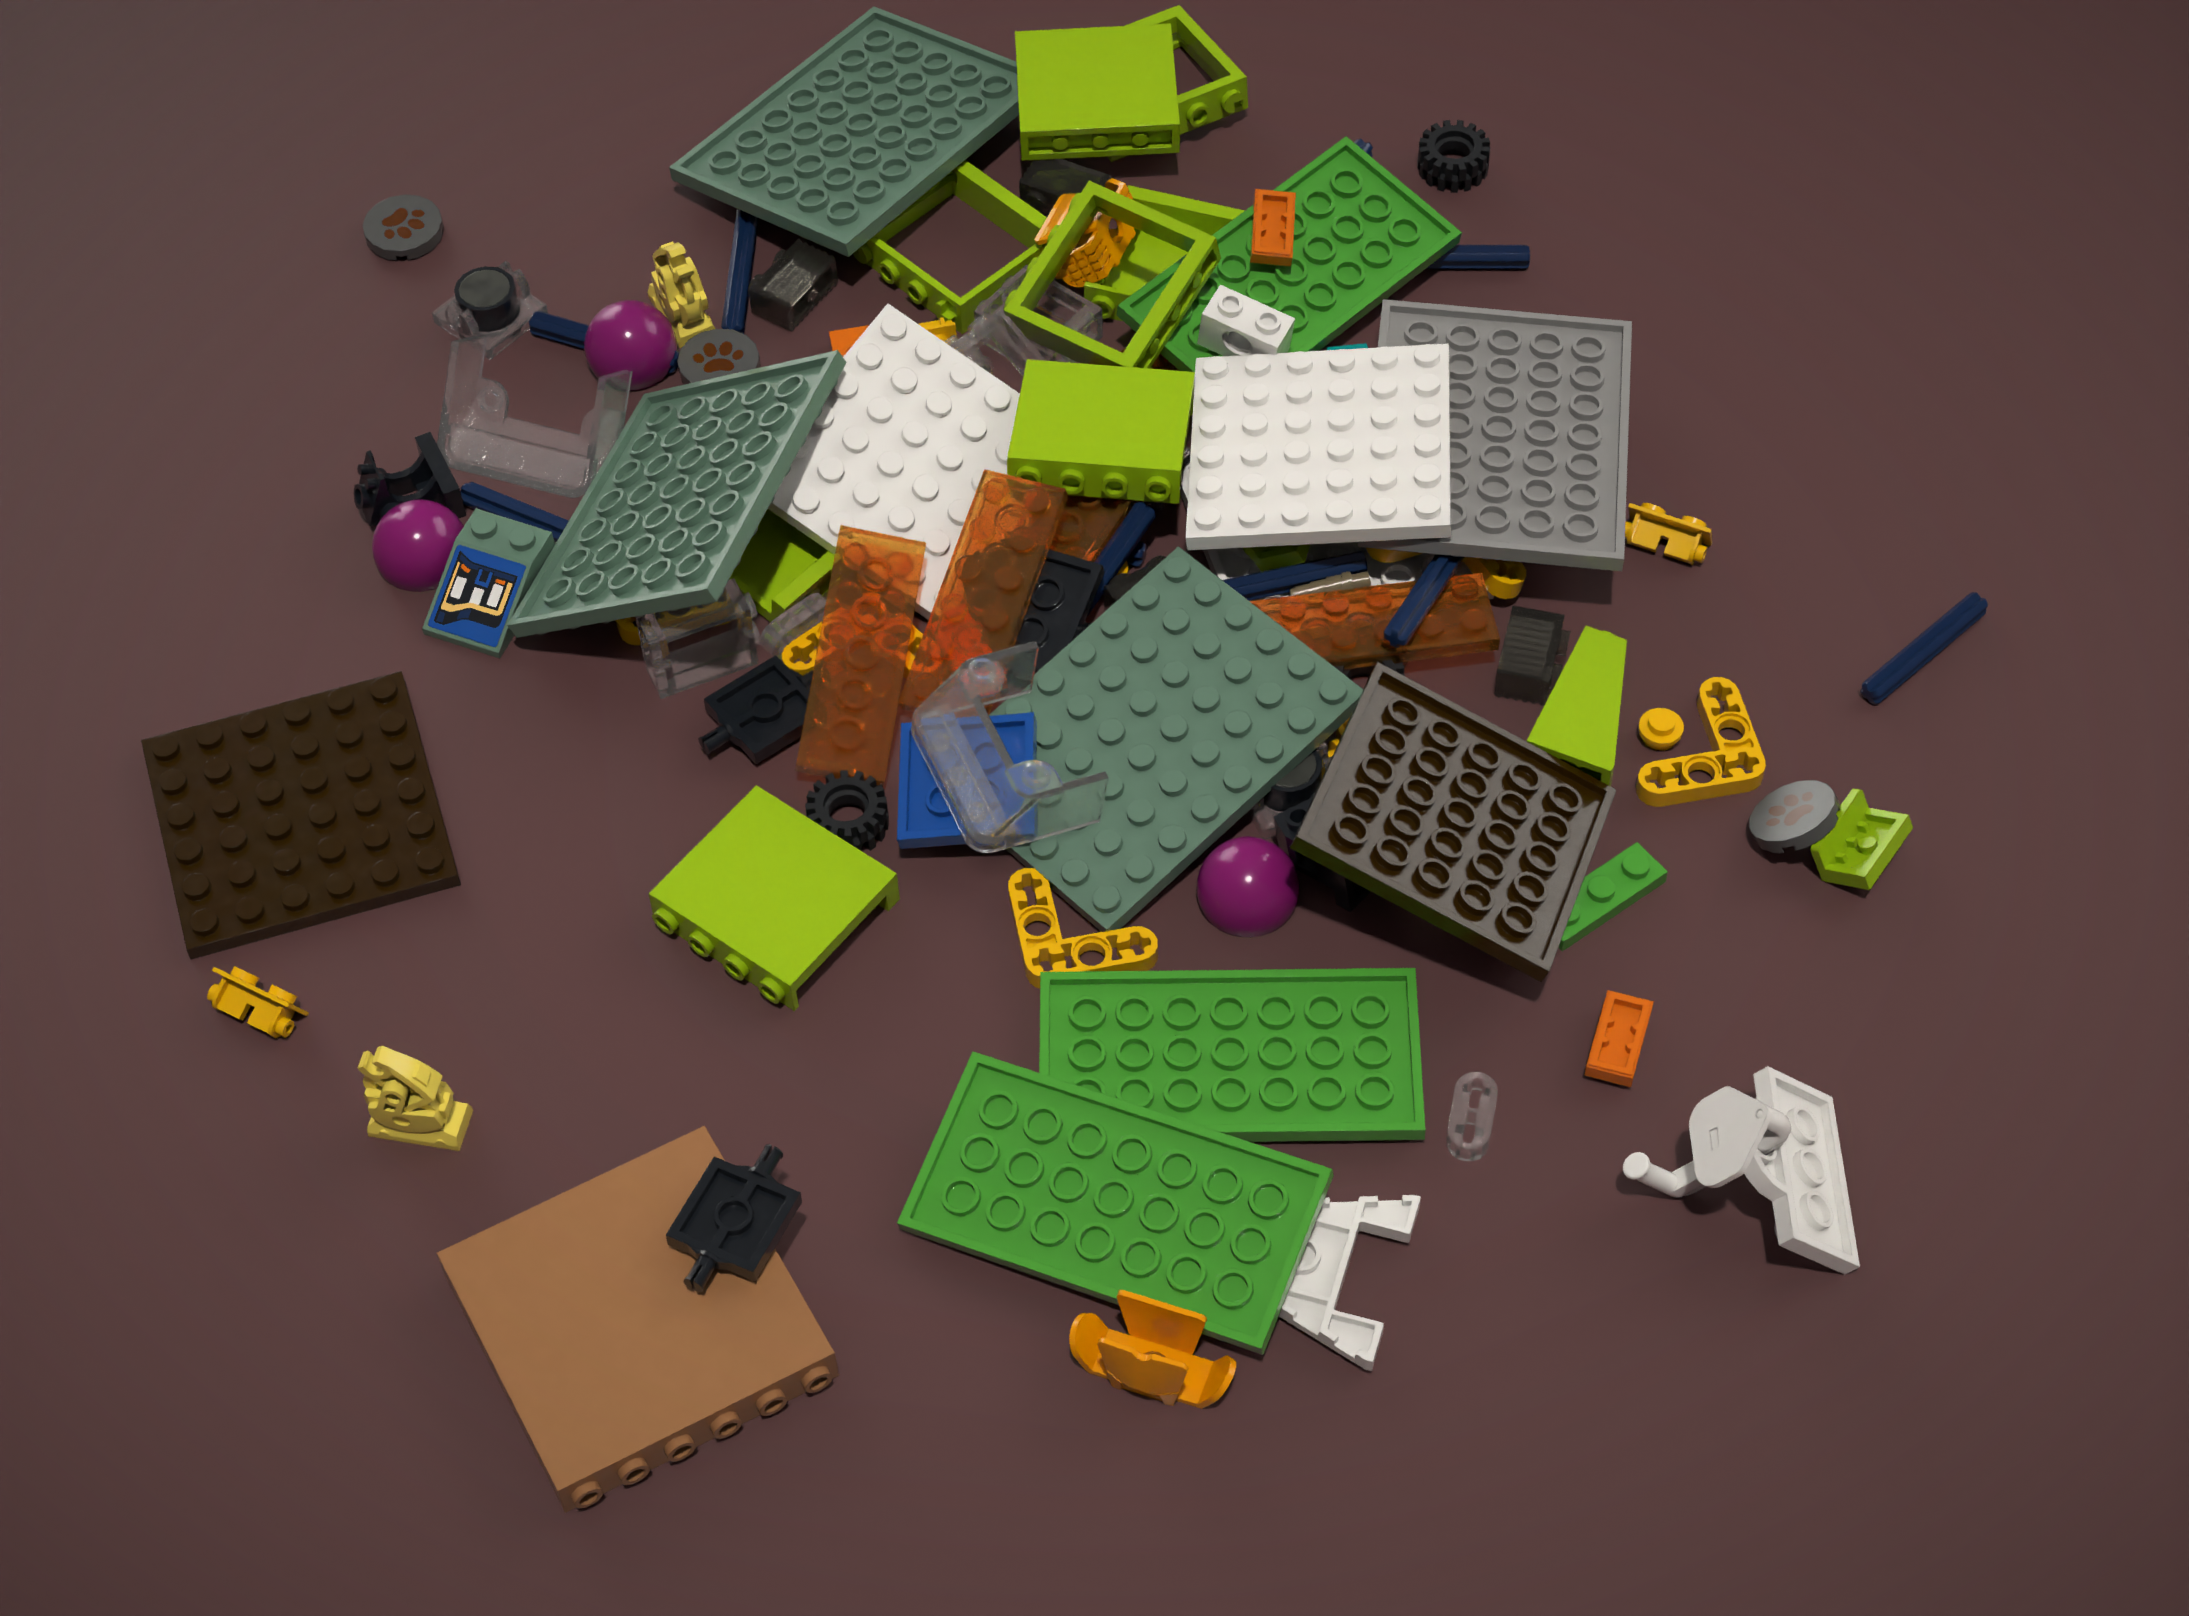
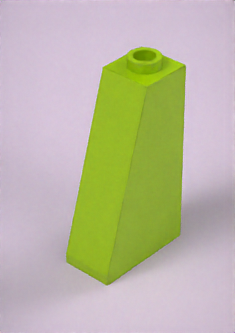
[1526,625,1627,786]

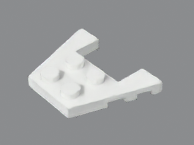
[1279,1195,1421,1371]

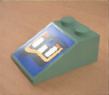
[422,508,555,658]

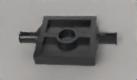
[698,655,832,764]
[666,1144,802,1292]

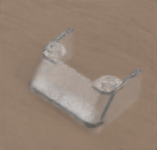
[437,335,633,498]
[911,641,1109,853]

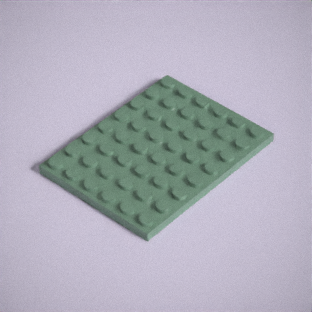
[669,6,1019,257]
[507,350,847,638]
[988,546,1363,932]

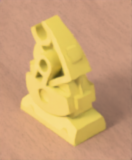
[647,241,716,348]
[358,1046,473,1151]

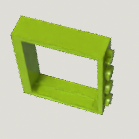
[1107,5,1248,162]
[853,160,1047,334]
[1004,180,1221,369]

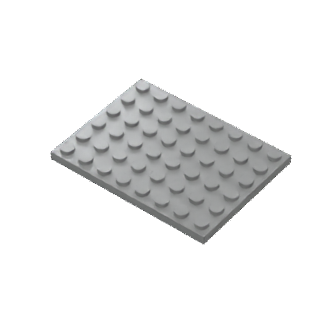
[1358,299,1632,571]

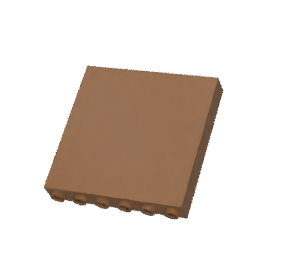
[437,1125,839,1513]

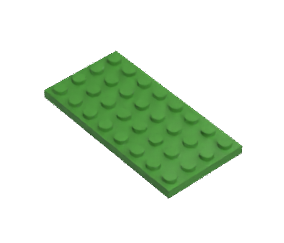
[1117,136,1462,372]
[1039,968,1426,1142]
[897,1051,1334,1355]

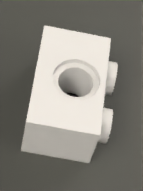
[1197,285,1295,356]

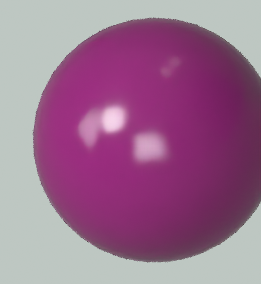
[584,300,677,391]
[372,499,464,592]
[1196,836,1300,937]

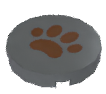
[363,194,443,260]
[677,329,761,385]
[1749,780,1840,853]

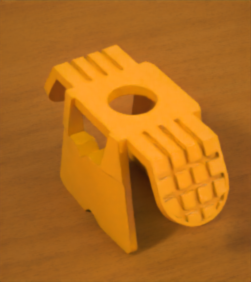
[1034,178,1136,287]
[1069,1290,1236,1409]

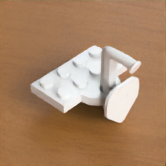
[1623,1066,1860,1275]

